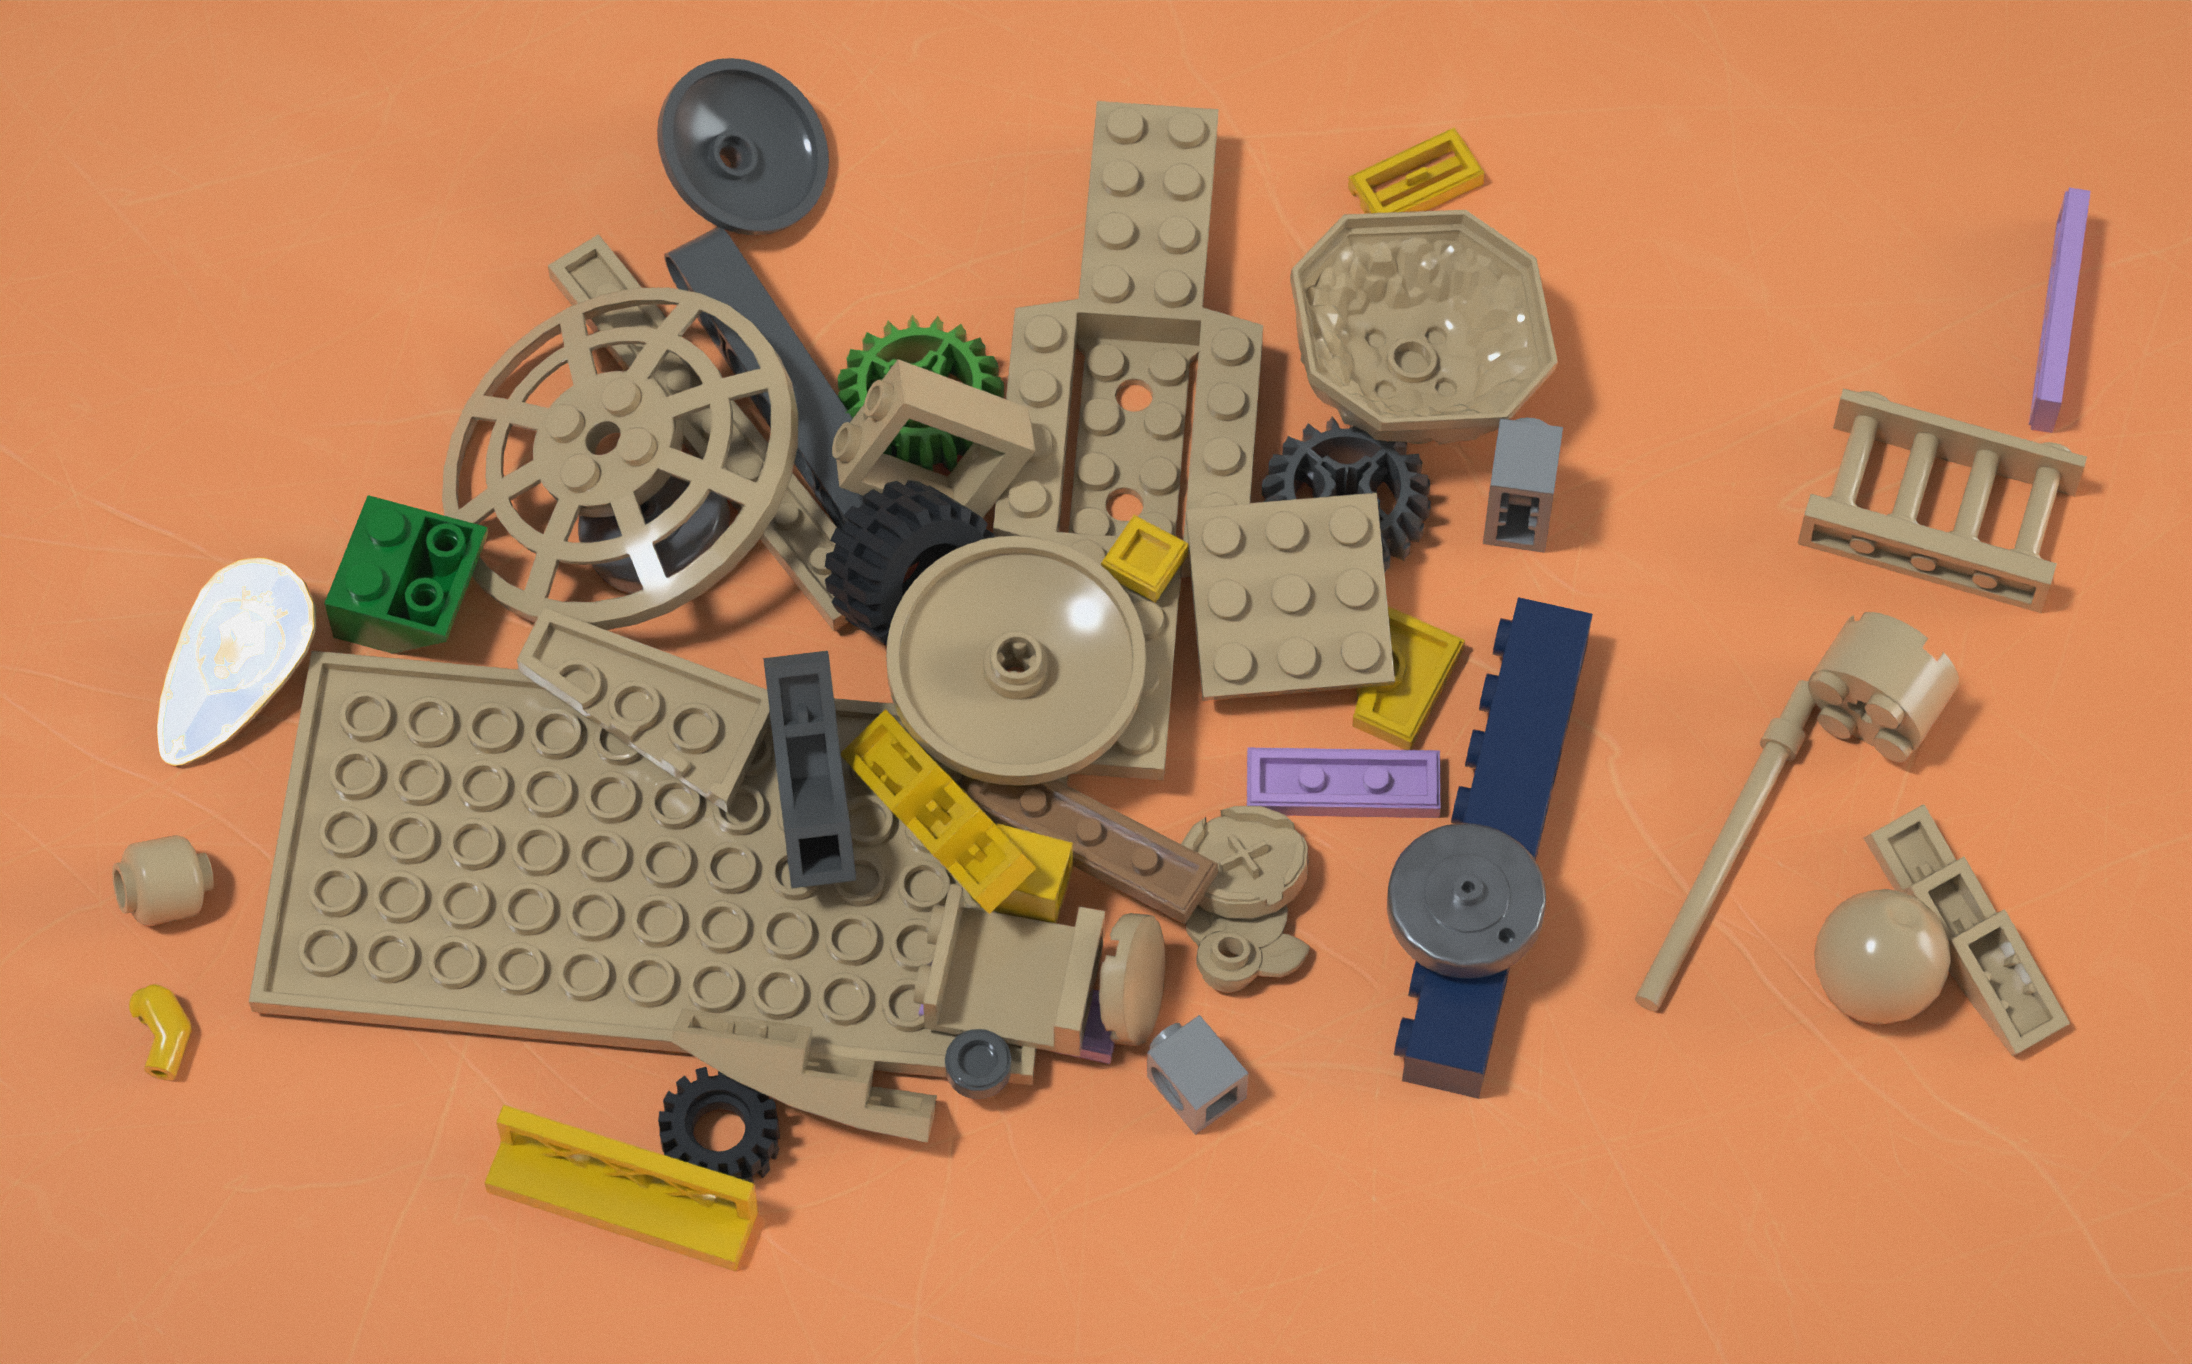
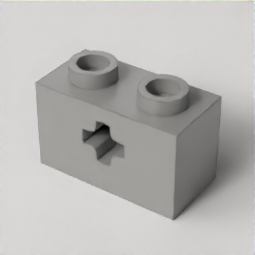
[1483,417,1563,553]

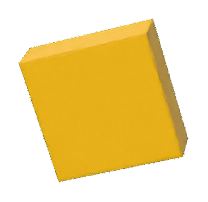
[1101,515,1189,603]

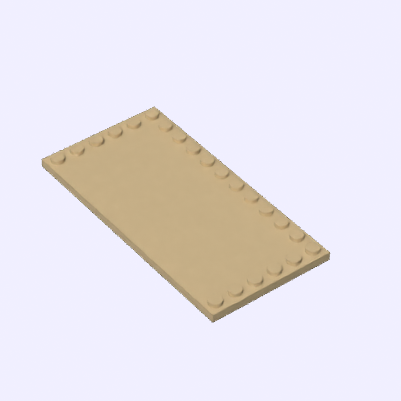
[248,651,1068,1085]

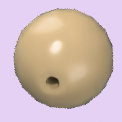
[1814,889,1951,1025]

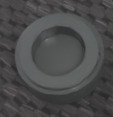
[945,1029,1011,1099]

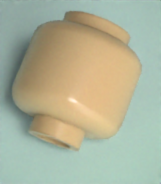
[112,835,214,926]

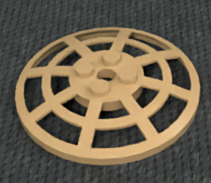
[442,287,798,630]

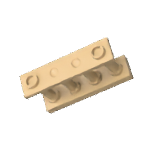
[1797,388,2087,614]

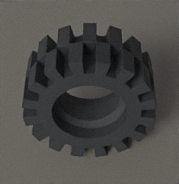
[658,1066,780,1183]

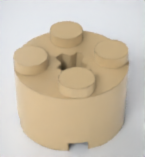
[1808,612,1959,762]

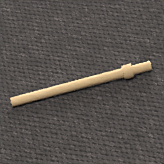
[1635,680,1816,1011]

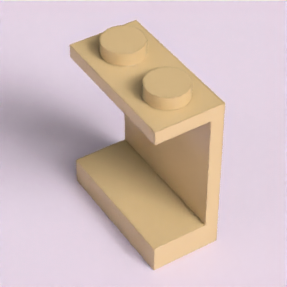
[914,884,1105,1056]

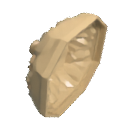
[1290,209,1558,445]

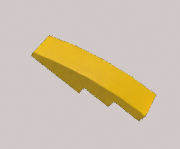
[840,709,1036,914]

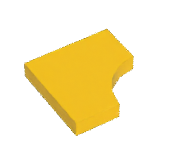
[1352,606,1465,750]

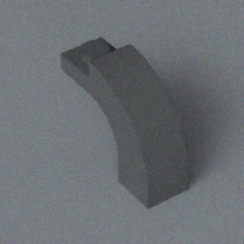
[763,651,856,888]

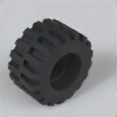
[824,480,995,646]

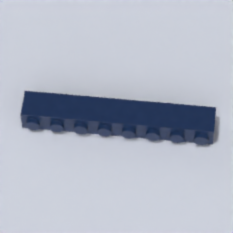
[1394,597,1593,1099]

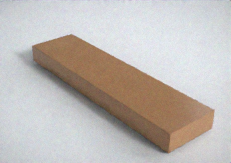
[966,779,1218,924]

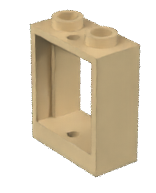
[832,359,1035,518]

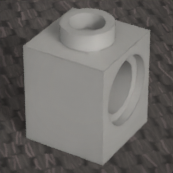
[1147,1015,1248,1135]

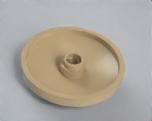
[886,536,1146,786]

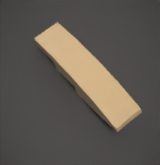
[1863,804,2071,1056]
[672,1008,937,1143]

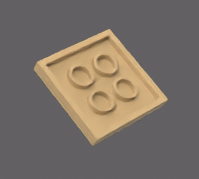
[1185,493,1395,701]

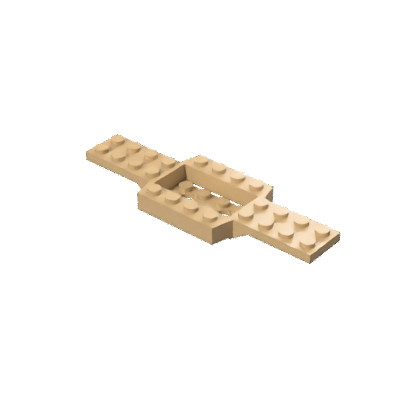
[993,101,1263,780]

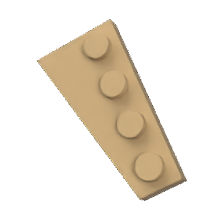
[517,607,771,813]

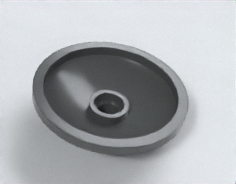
[657,58,829,235]

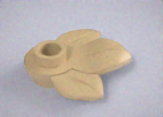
[1186,905,1310,992]

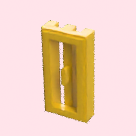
[1348,127,1485,214]

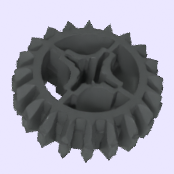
[1261,416,1431,573]

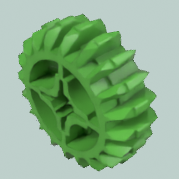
[837,314,1004,472]

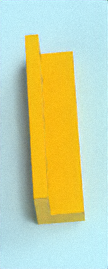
[484,1104,758,1272]

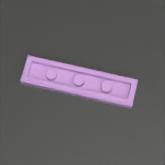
[2028,187,2091,433]

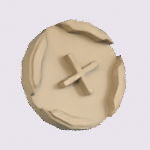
[1181,806,1309,919]
[1099,913,1166,1046]

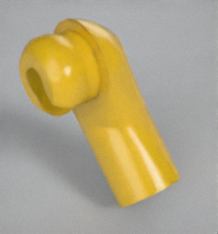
[129,984,192,1081]

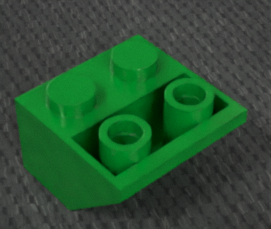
[324,495,489,654]

